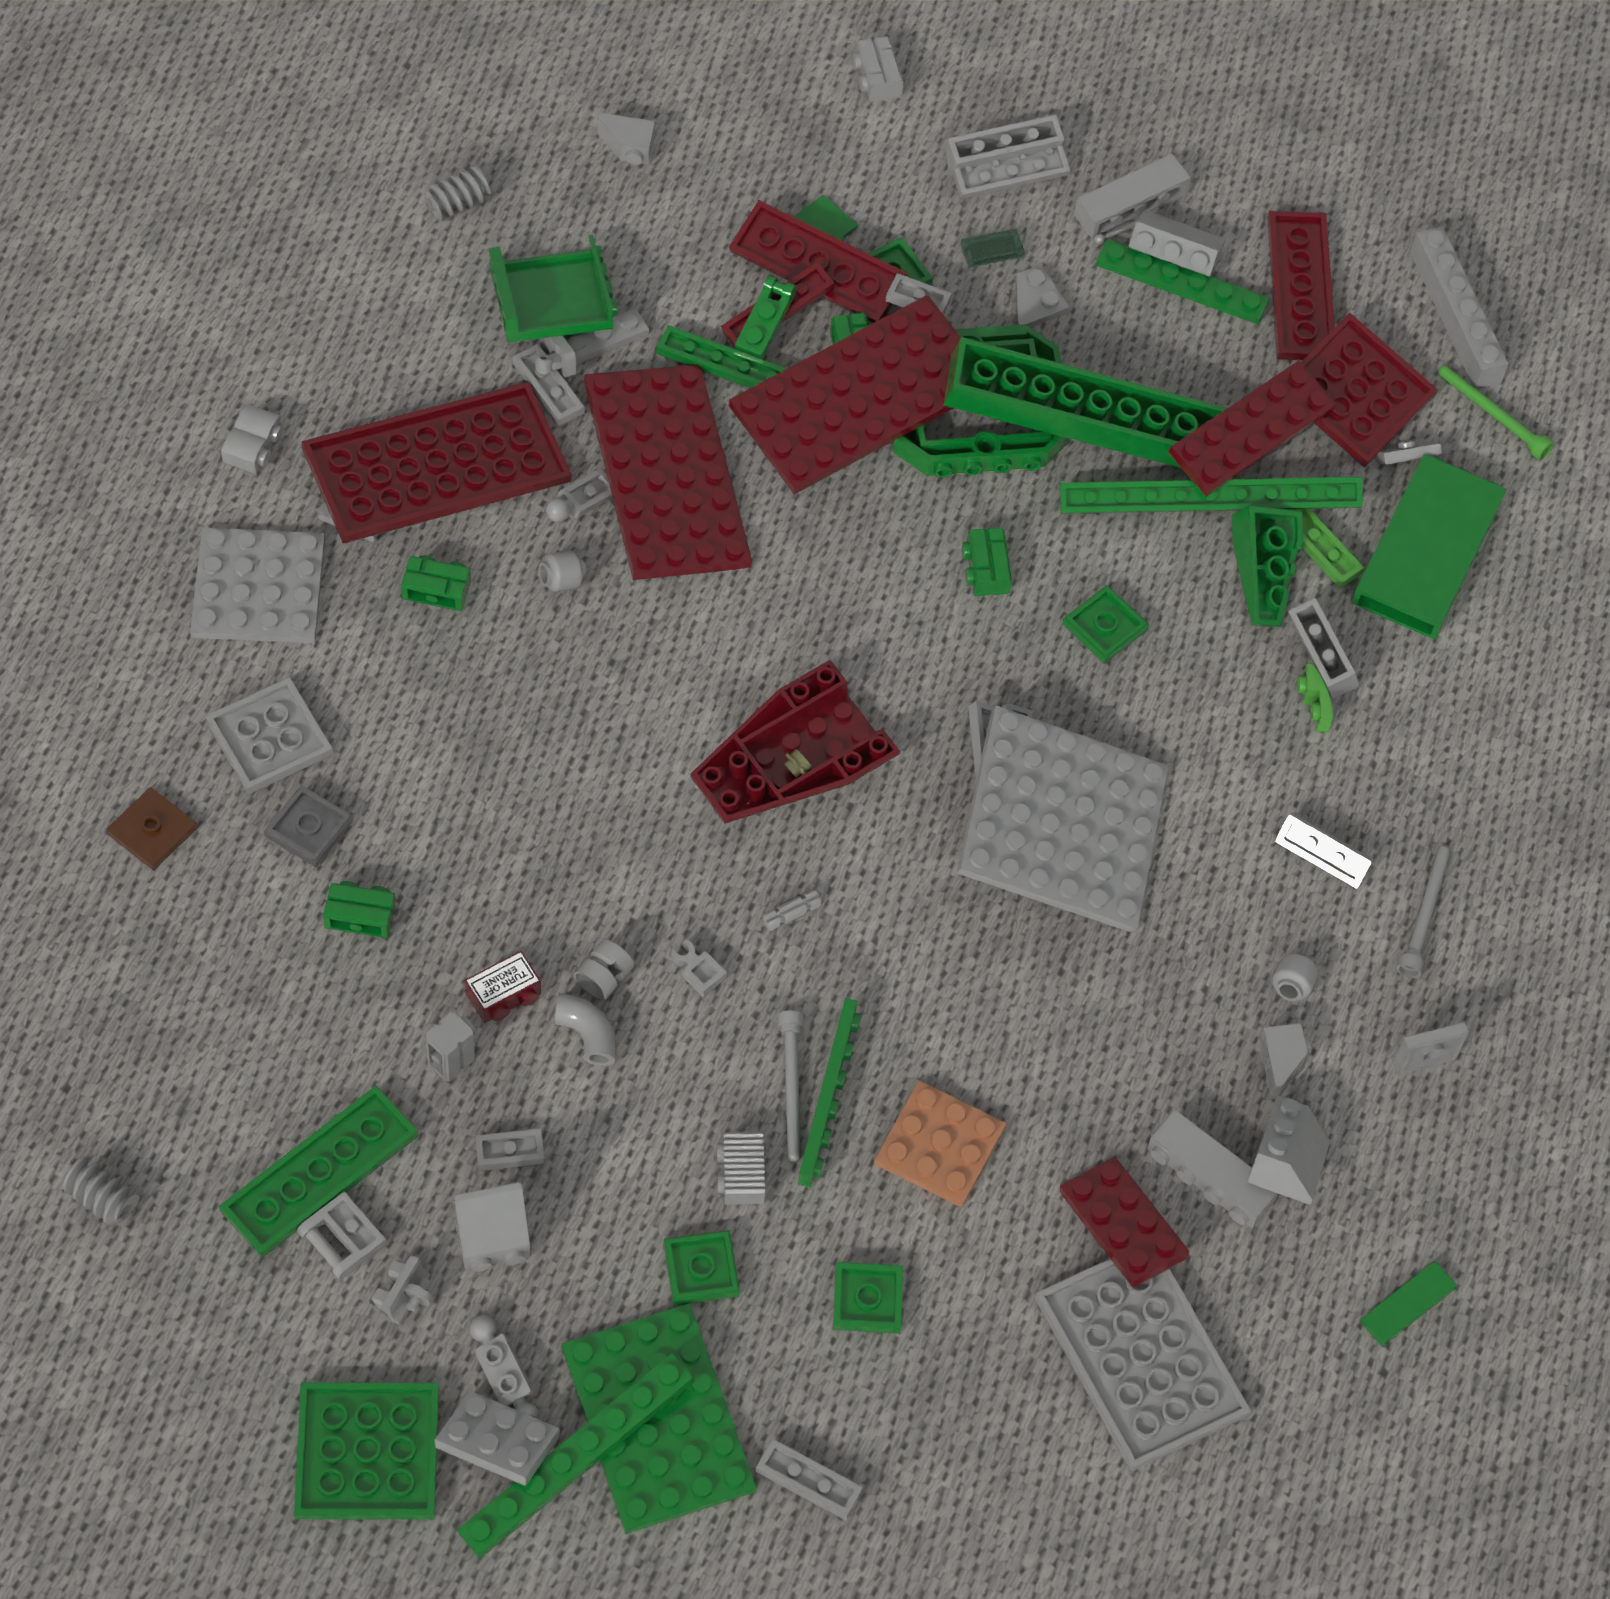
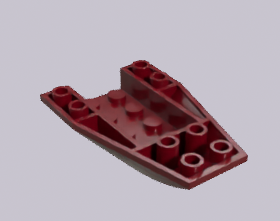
[690,660,900,823]

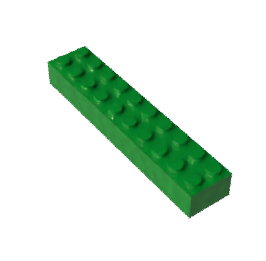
[944,337,1227,468]

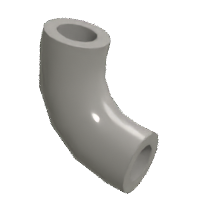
[555,993,616,1066]

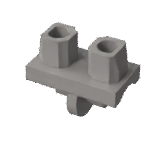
[372,1255,433,1325]

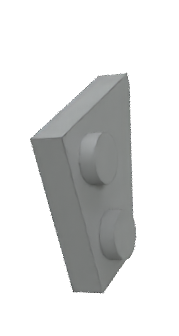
[1015,264,1069,328]

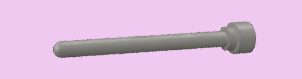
[1396,846,1450,978]
[777,1010,804,1162]

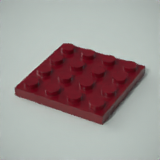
[1301,313,1438,468]

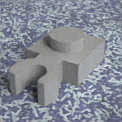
[670,939,727,997]

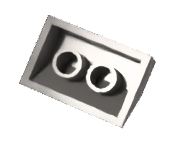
[1248,1095,1330,1205]

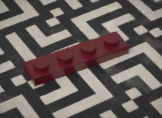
[721,261,835,351]

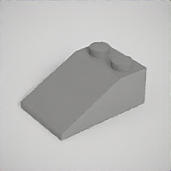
[454,1182,530,1272]

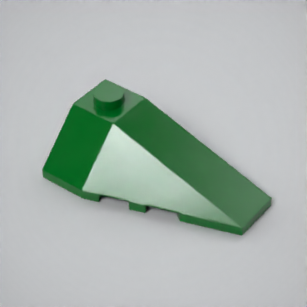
[1231,506,1303,627]

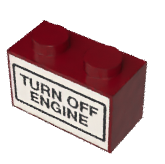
[464,951,541,1024]

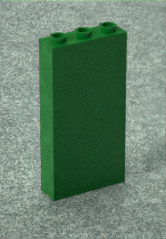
[1351,454,1507,640]

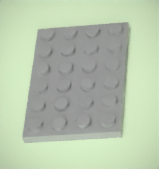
[1034,1259,1251,1472]

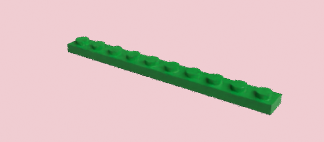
[1060,477,1363,514]

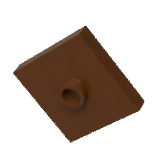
[106,787,198,871]

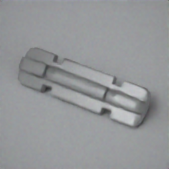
[762,890,822,931]

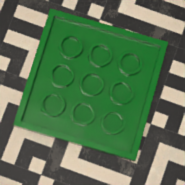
[294,1382,439,1520]

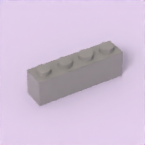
[1074,154,1191,239]
[1147,1110,1278,1229]

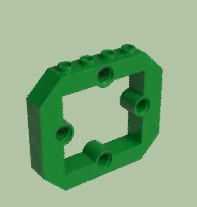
[892,324,1070,478]

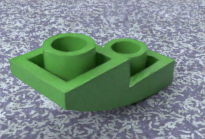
[1297,663,1333,732]

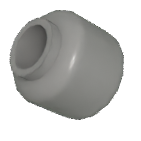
[538,550,586,592]
[1272,954,1319,1001]

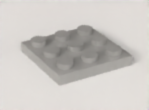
[205,677,333,795]

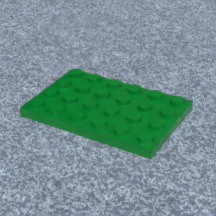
[561,1303,757,1535]

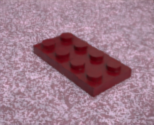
[1060,1157,1189,1288]

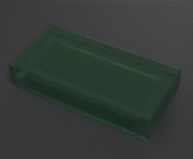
[960,229,1025,268]

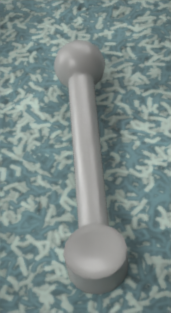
[1094,215,1140,245]

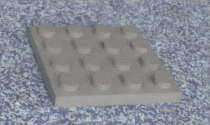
[190,528,325,643]

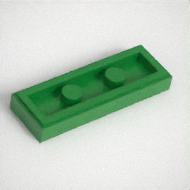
[1360,1261,1457,1347]

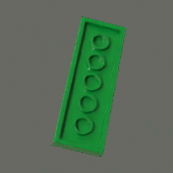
[219,1085,418,1258]

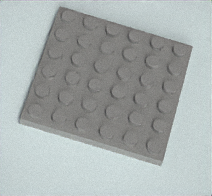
[957,705,1168,932]

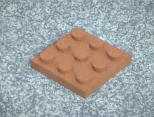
[874,1080,1007,1208]

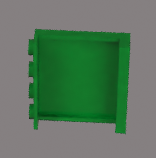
[489,234,618,343]

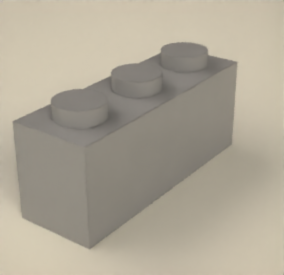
[1128,210,1226,277]
[1288,597,1359,699]

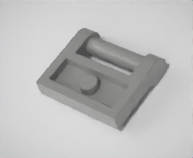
[297,1192,386,1281]

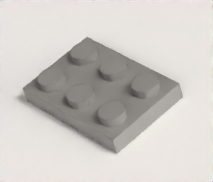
[435,1391,560,1486]

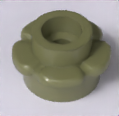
[784,749,813,778]

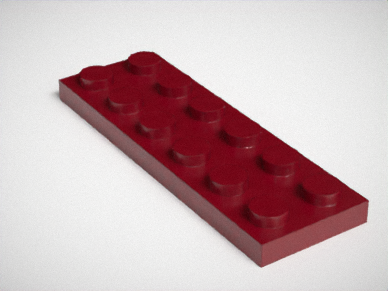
[729,200,908,323]
[1268,211,1335,360]
[1168,360,1337,497]

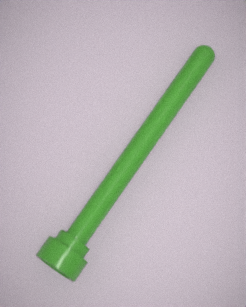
[1438,366,1555,461]

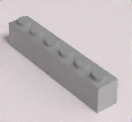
[1410,226,1508,389]

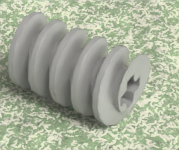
[425,166,491,221]
[63,1156,140,1226]

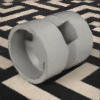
[573,939,634,1001]

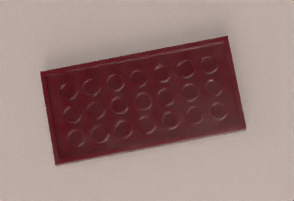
[729,295,961,494]
[584,365,753,580]
[302,382,572,544]

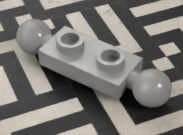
[546,468,612,522]
[470,1315,540,1419]

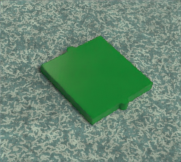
[794,195,858,242]

